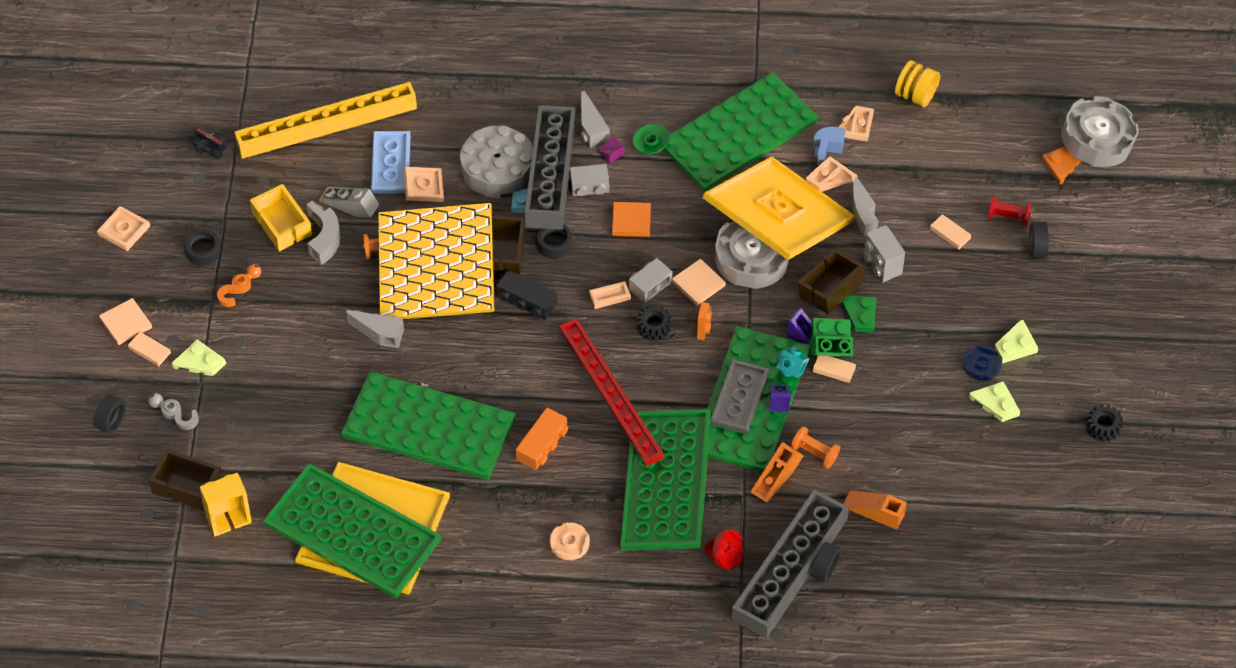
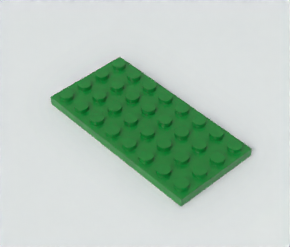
[663,72,819,192]
[707,326,810,472]
[341,371,516,480]
[621,409,711,550]
[263,463,441,599]

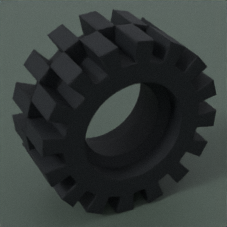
[637,304,672,341]
[1086,404,1123,442]

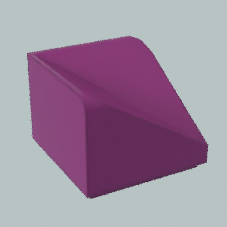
[598,135,624,163]

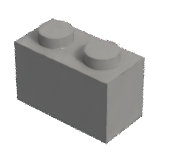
[570,164,609,196]
[629,258,672,303]

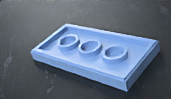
[371,131,411,194]

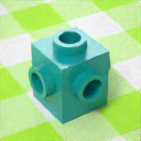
[776,347,809,378]

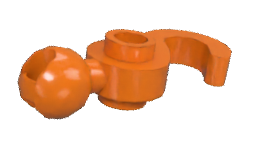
[217,264,262,307]

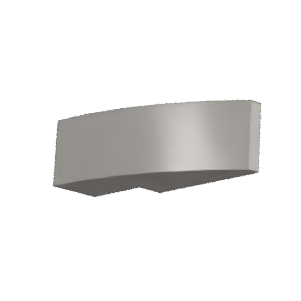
[852,178,878,237]

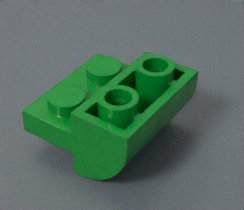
[809,318,853,357]

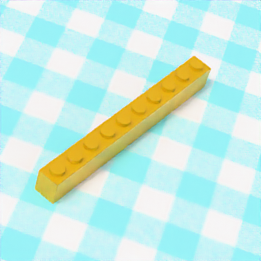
[235,82,417,159]

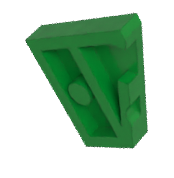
[841,295,877,333]

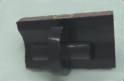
[193,127,227,159]

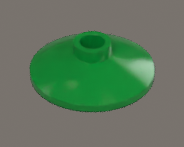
[633,124,669,155]

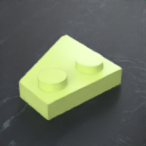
[995,320,1038,363]
[172,340,226,376]
[969,381,1020,422]

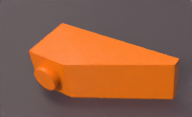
[751,442,804,503]

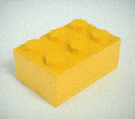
[250,184,312,251]
[200,473,252,537]

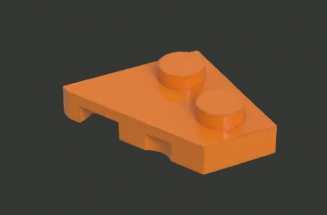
[1042,147,1082,184]
[697,302,712,341]

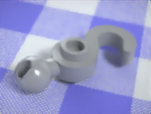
[148,393,199,430]

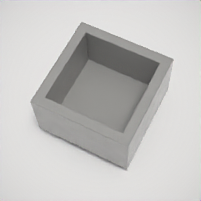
[863,225,905,282]

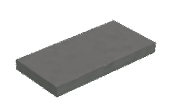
[710,359,770,435]

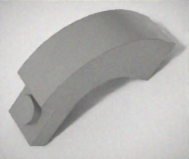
[307,201,340,265]

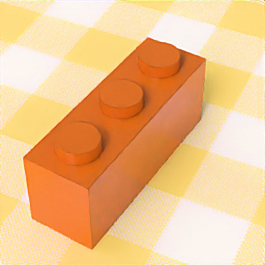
[516,408,568,470]

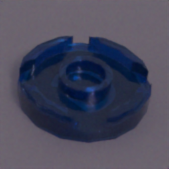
[963,345,1002,381]

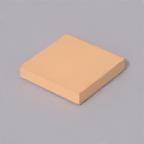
[404,167,444,202]
[97,206,150,251]
[672,259,726,306]
[99,298,152,345]

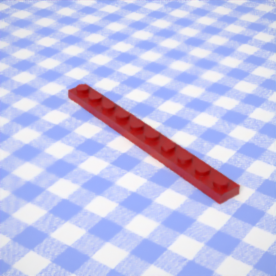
[560,318,664,467]

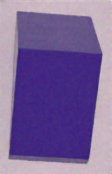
[787,308,812,345]
[770,385,791,413]

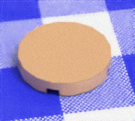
[550,522,590,560]

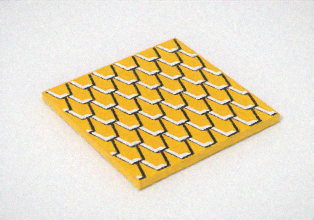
[379,203,494,319]

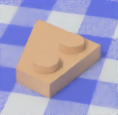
[838,106,874,142]
[806,157,857,192]

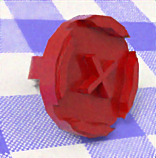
[704,530,744,570]

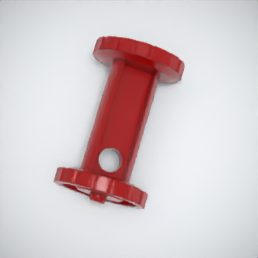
[988,195,1032,227]

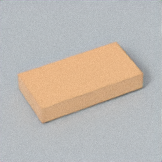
[930,214,971,250]
[589,281,631,309]
[128,332,171,367]
[813,356,856,383]

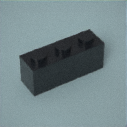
[497,270,558,320]

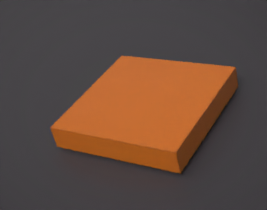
[612,202,651,237]

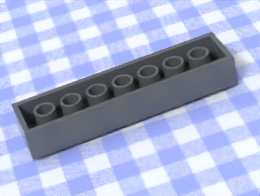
[525,105,575,230]
[732,489,849,639]

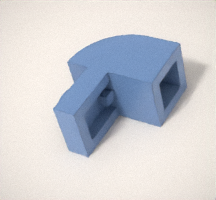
[813,127,846,165]

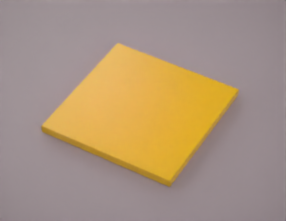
[703,157,856,260]
[295,462,450,595]

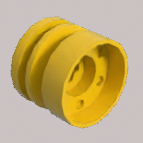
[895,60,940,107]

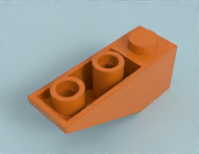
[843,491,907,530]

